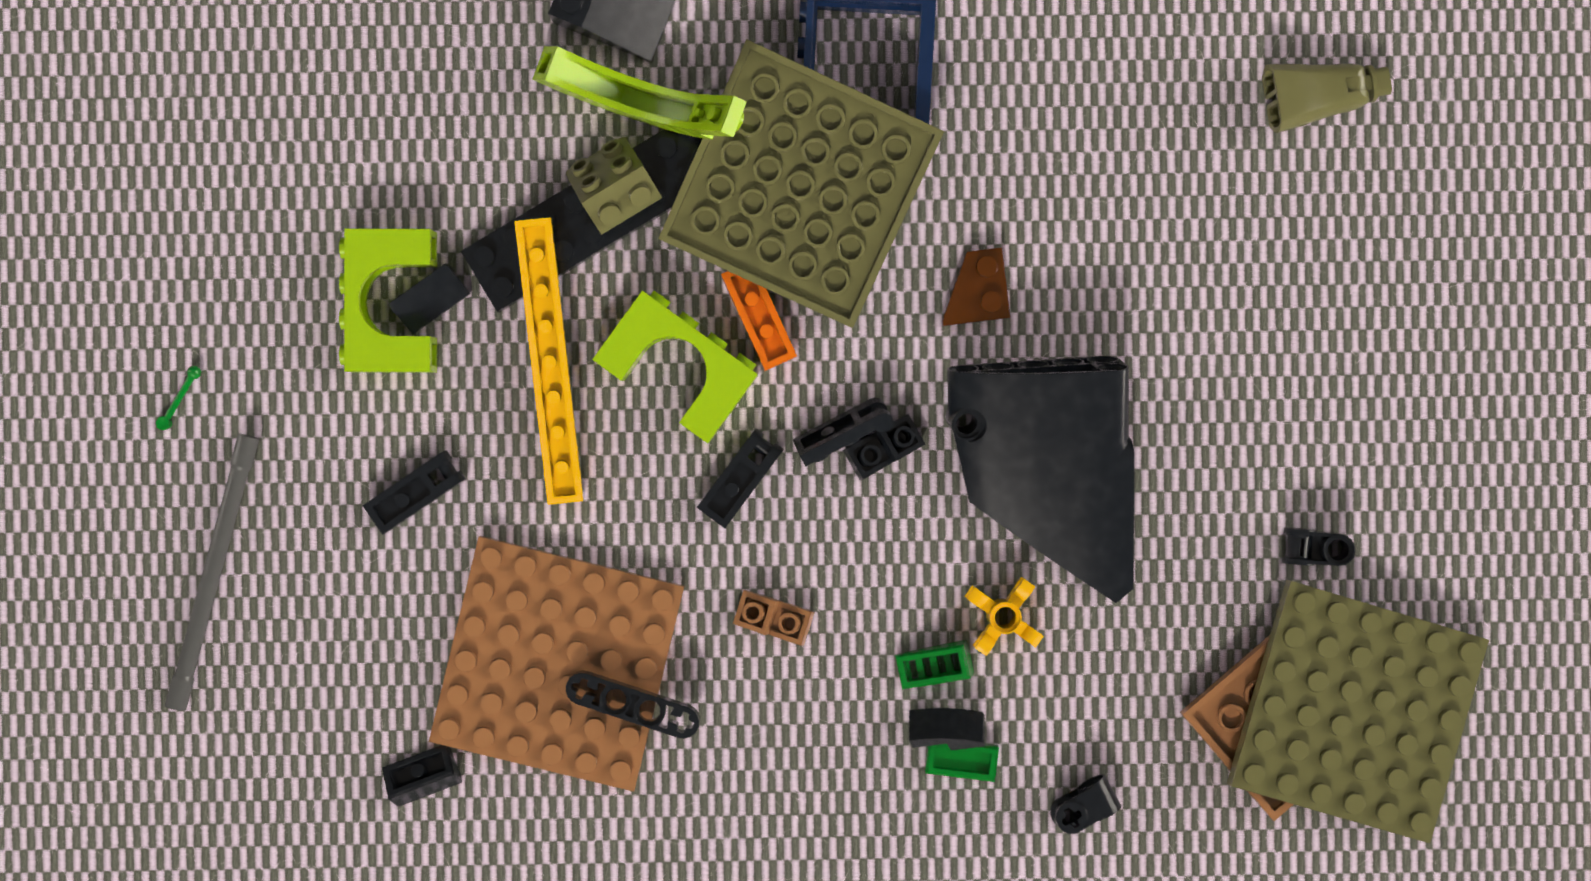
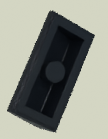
[388,263,470,334]
[382,745,462,806]

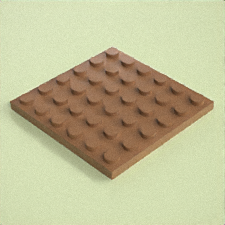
[429,536,685,792]

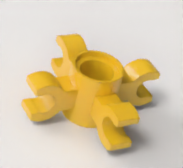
[964,577,1044,656]

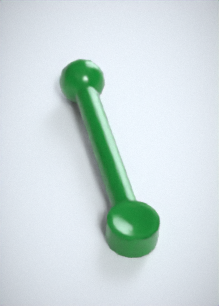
[156,366,202,430]

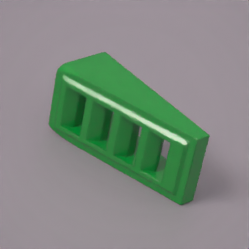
[895,640,974,690]

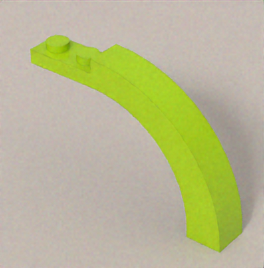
[532,46,747,140]

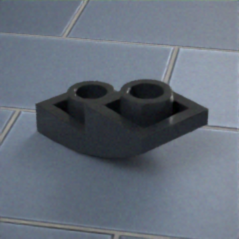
[843,414,925,481]
[909,708,985,750]

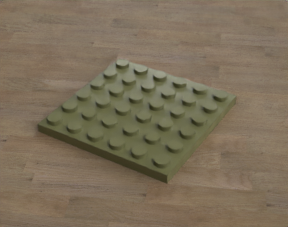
[658,39,944,328]
[1227,580,1489,843]

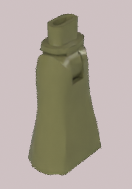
[1262,63,1392,133]

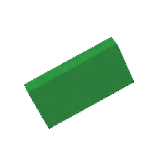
[924,744,999,782]

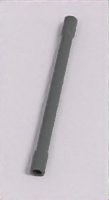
[165,433,259,711]

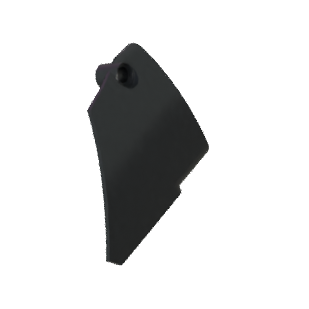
[945,356,1134,603]

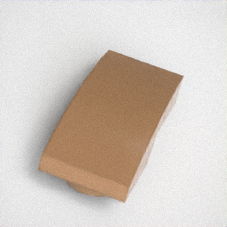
[733,590,815,646]

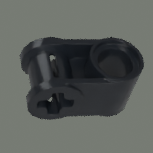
[1282,527,1356,566]
[1050,774,1122,834]

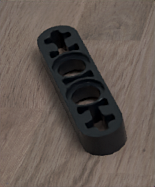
[566,670,700,739]

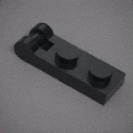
[793,397,894,467]
[697,428,784,528]
[363,450,466,535]

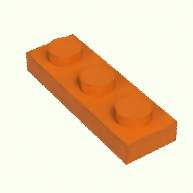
[721,271,797,372]

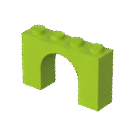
[339,228,437,373]
[592,290,758,444]

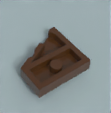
[941,247,1011,327]

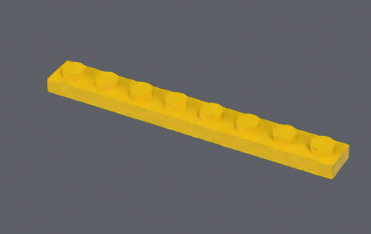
[514,217,584,505]

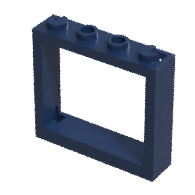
[797,0,936,124]

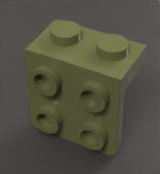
[566,137,662,235]

